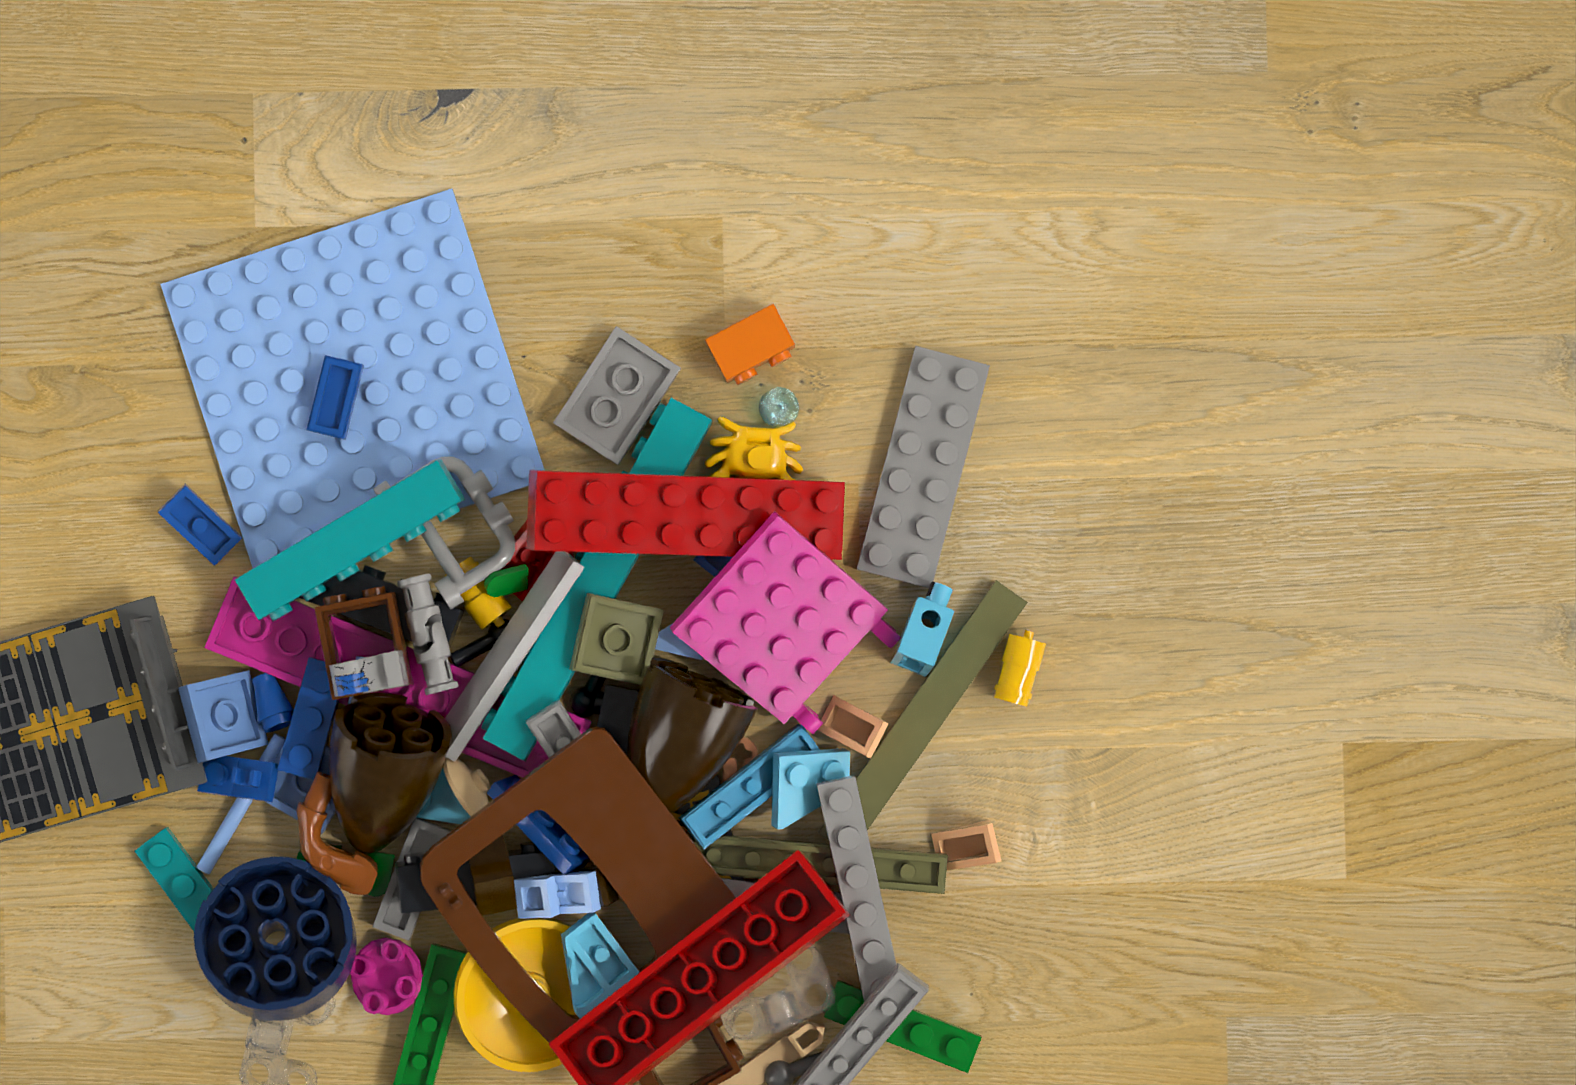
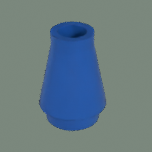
[252,673,294,732]

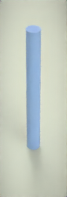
[196,733,286,874]

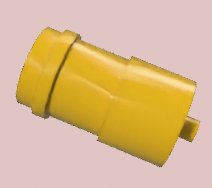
[444,556,512,630]
[994,630,1046,707]

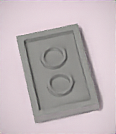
[553,326,681,466]

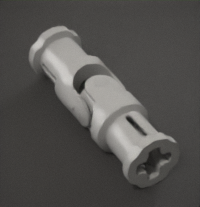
[397,573,459,695]

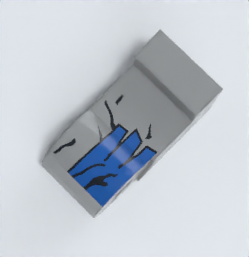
[329,650,409,697]

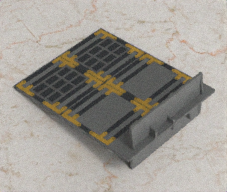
[0,596,207,843]

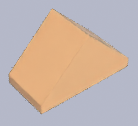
[818,695,888,759]
[931,820,1001,870]

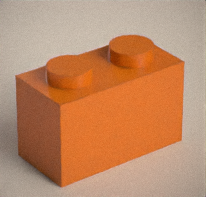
[705,304,795,385]

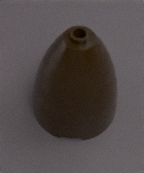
[627,658,758,814]
[329,693,452,854]

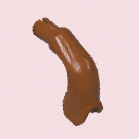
[297,771,378,895]

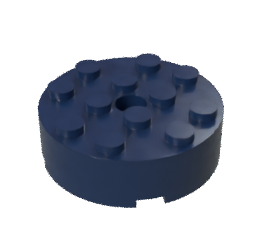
[194,857,357,1021]

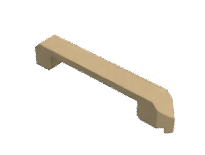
[718,1021,825,1085]

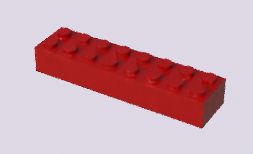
[526,470,845,560]
[548,849,850,1085]

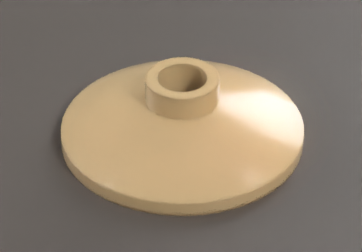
[443,757,491,816]

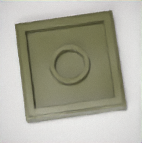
[570,593,664,685]

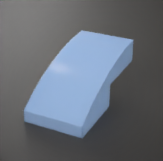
[514,871,601,919]

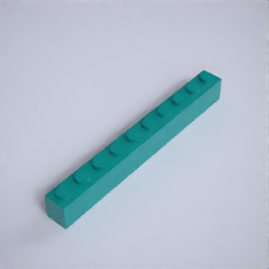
[481,397,712,762]

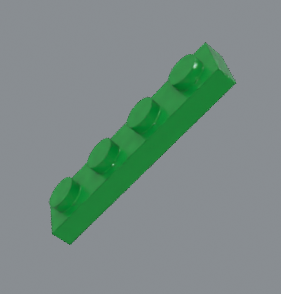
[393,943,468,1085]
[824,979,982,1073]

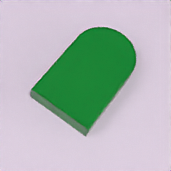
[484,564,528,597]
[367,852,395,897]

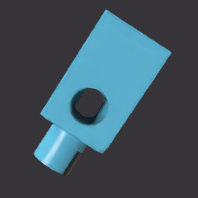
[890,582,954,677]

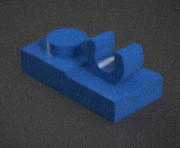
[158,483,242,566]
[197,756,279,803]

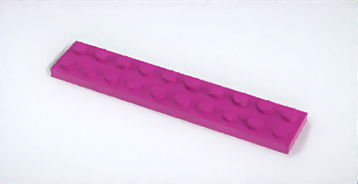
[204,576,592,777]

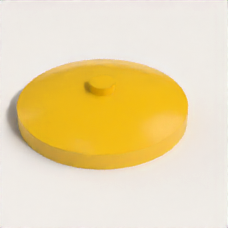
[454,918,576,1072]

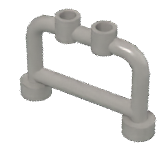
[373,457,515,610]

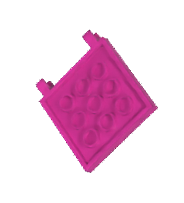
[670,511,901,734]

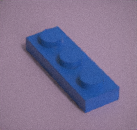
[277,657,339,780]
[487,775,590,875]

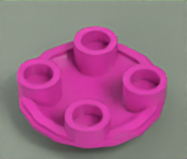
[350,937,423,1015]

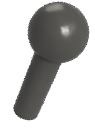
[765,1052,822,1085]

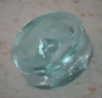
[759,387,799,427]

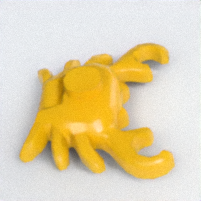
[705,416,803,480]

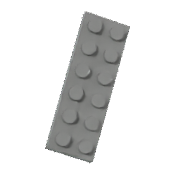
[857,346,990,588]

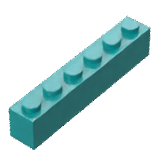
[235,459,465,622]

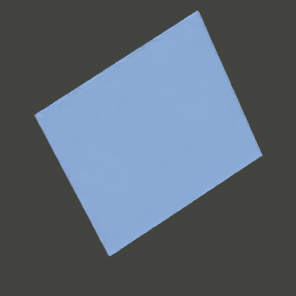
[160,188,545,568]

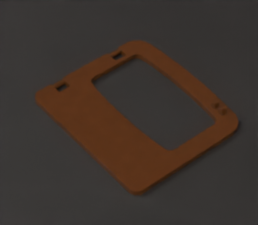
[420,727,736,1043]

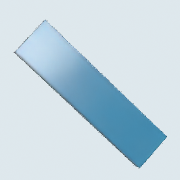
[679,724,820,849]

